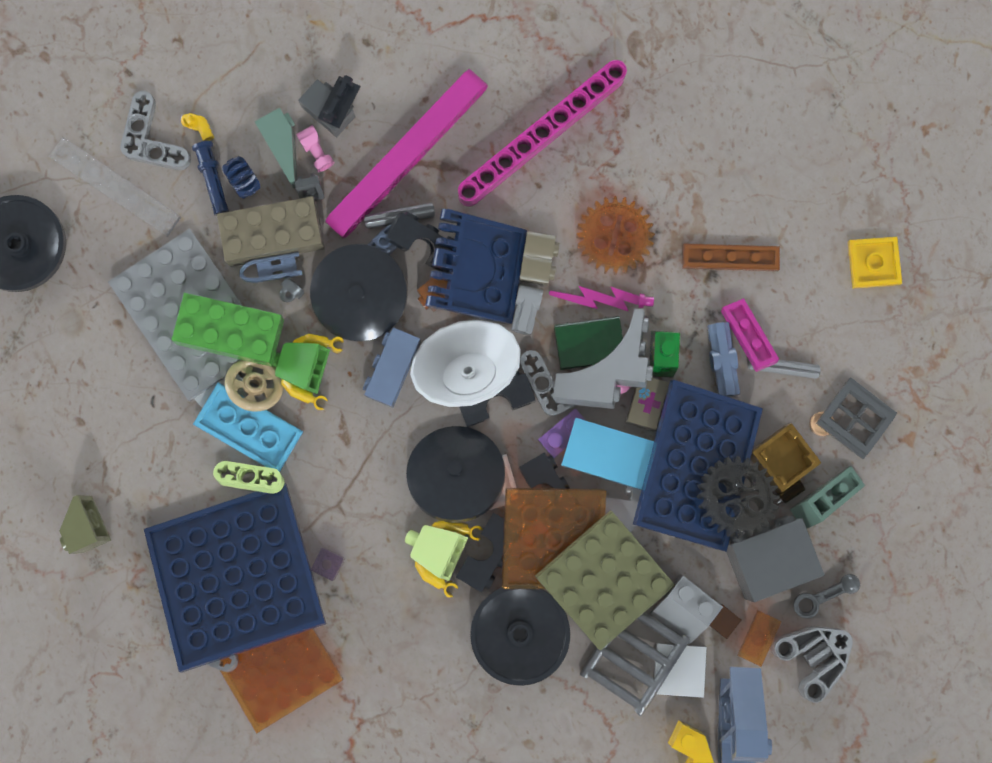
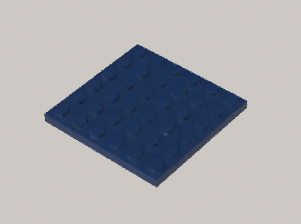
[144,482,327,673]

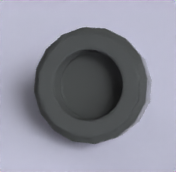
[279,277,305,303]

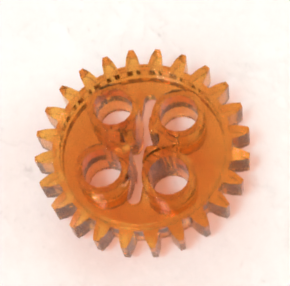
[576,196,655,275]

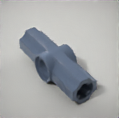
[707,322,740,397]

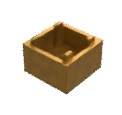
[750,423,821,493]

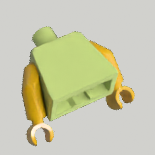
[405,521,483,598]

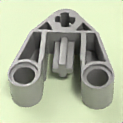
[770,626,853,703]

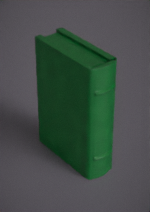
[554,316,623,370]

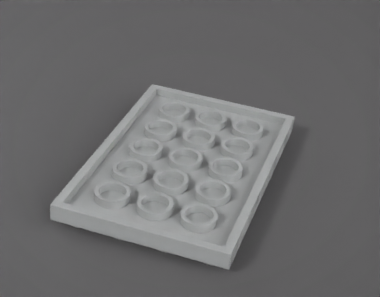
[108,228,243,401]

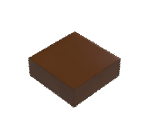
[709,604,742,639]

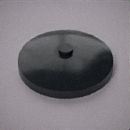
[0,195,66,292]
[310,244,408,341]
[406,426,505,523]
[470,584,570,686]

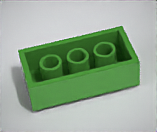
[172,293,284,367]

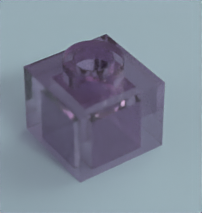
[311,547,346,581]

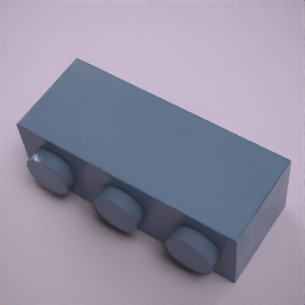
[363,328,421,408]

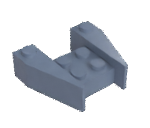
[718,667,772,763]

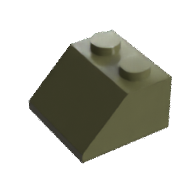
[59,495,111,554]

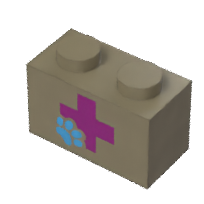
[625,378,669,431]

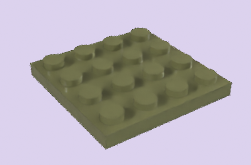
[535,510,675,650]

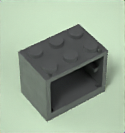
[726,515,825,602]

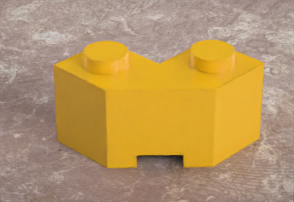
[668,720,714,763]

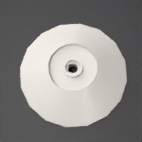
[410,319,521,407]

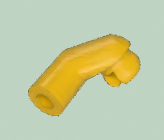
[181,113,214,141]

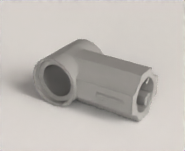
[511,284,544,335]

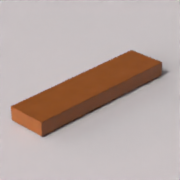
[682,243,780,271]

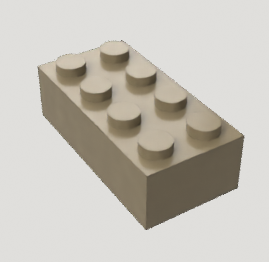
[217,196,325,267]

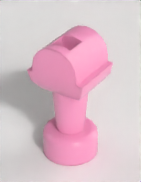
[296,125,335,172]

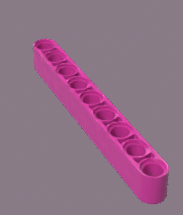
[458,60,627,207]
[325,69,488,239]

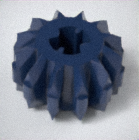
[222,156,260,199]

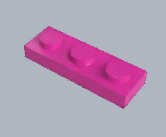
[721,298,779,372]

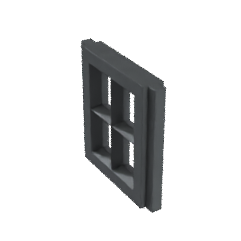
[816,378,897,459]

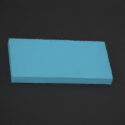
[193,382,304,472]
[561,418,654,490]

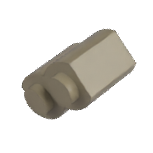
[519,231,560,286]

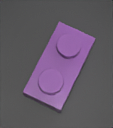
[538,408,586,459]

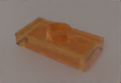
[737,610,782,667]

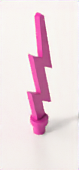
[549,285,654,312]

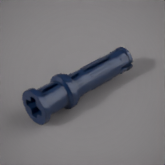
[192,141,229,216]

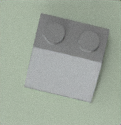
[650,575,723,645]

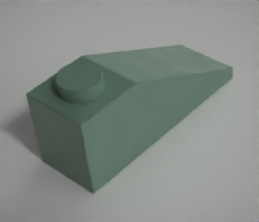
[254,107,297,189]
[790,466,865,529]

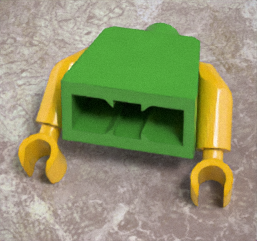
[273,334,344,410]

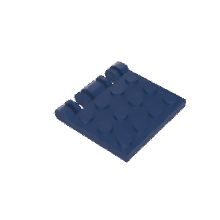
[425,209,527,324]

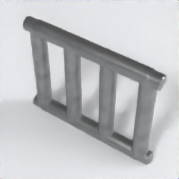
[580,612,690,716]

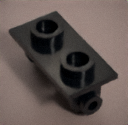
[318,75,361,129]

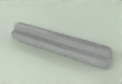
[364,203,435,228]
[748,360,821,379]

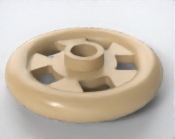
[225,360,283,412]

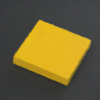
[848,237,902,289]

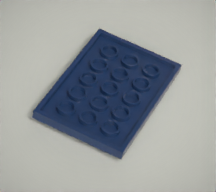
[632,380,763,552]

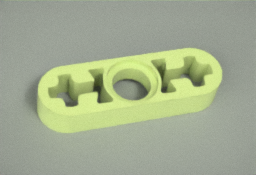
[213,461,284,494]

